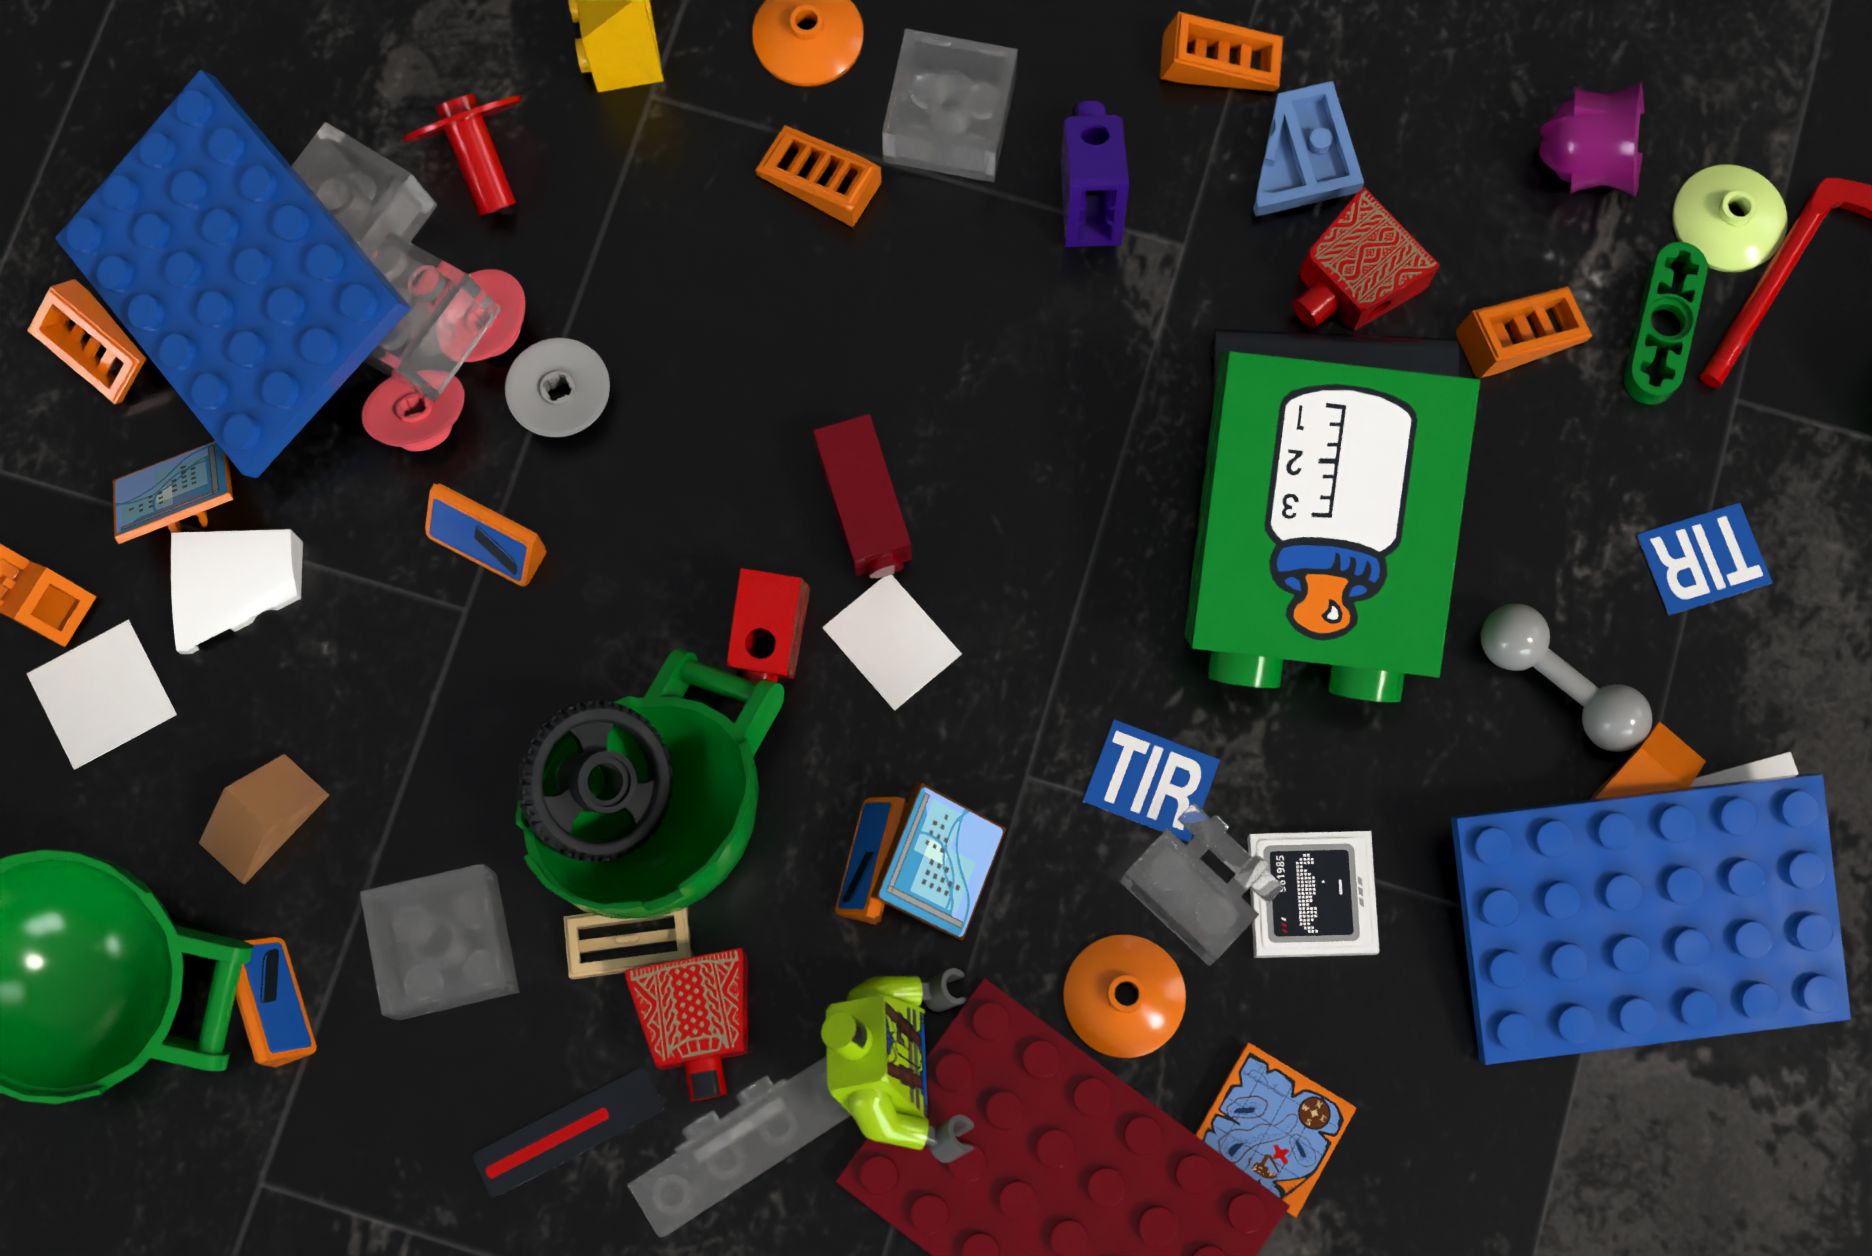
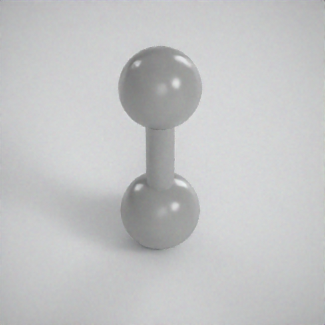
[1481,603,1653,752]

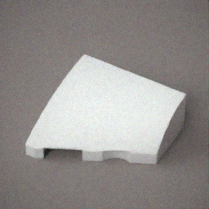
[171,529,303,654]

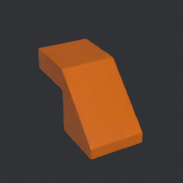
[0,544,97,647]
[1589,721,1706,800]

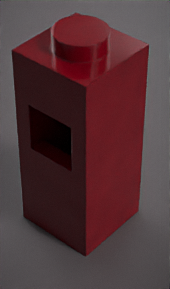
[813,414,912,578]

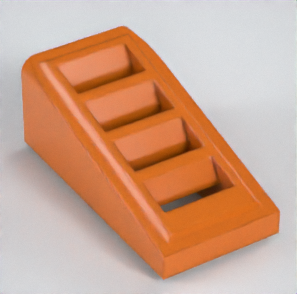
[1160,12,1283,92]
[755,125,882,228]
[27,279,146,404]
[1456,286,1592,379]

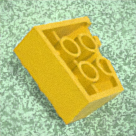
[568,0,664,92]

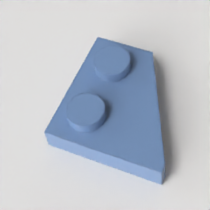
[1253,81,1364,216]

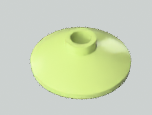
[1672,165,1788,273]

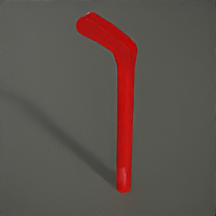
[1700,178,1872,388]

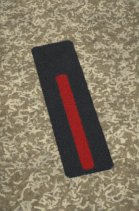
[473,1067,664,1198]

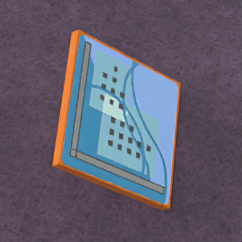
[113,441,233,544]

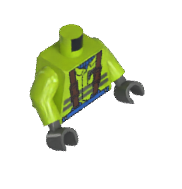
[821,968,974,1163]

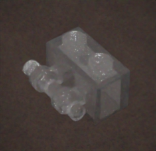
[1120,802,1284,966]

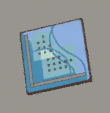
[870,782,1006,941]

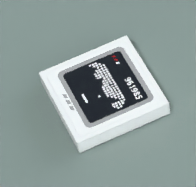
[1247,831,1379,958]

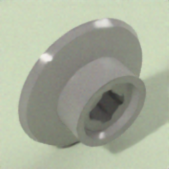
[505,338,610,437]

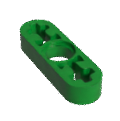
[1624,242,1708,405]

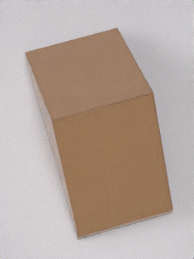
[199,754,330,884]

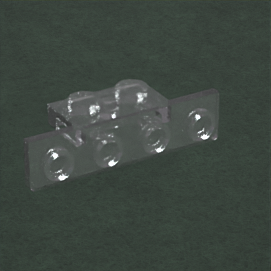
[628,1056,851,1237]

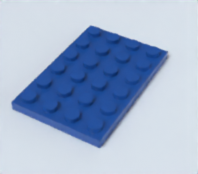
[55,69,411,478]
[1451,773,1851,1065]

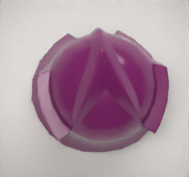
[1539,82,1644,197]

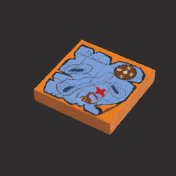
[1195,1042,1357,1217]

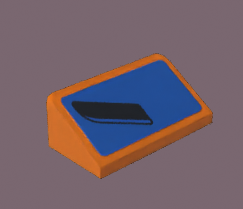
[425,483,547,587]
[835,797,907,925]
[236,937,317,1068]

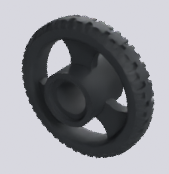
[517,701,673,862]

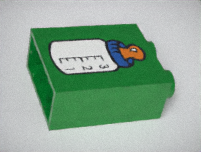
[1184,351,1480,702]

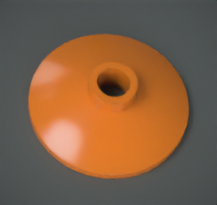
[752,0,863,87]
[1063,935,1186,1058]

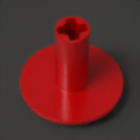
[401,93,523,216]

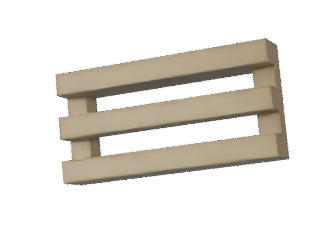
[564,907,693,979]

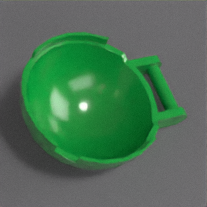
[516,648,784,919]
[0,850,254,1104]

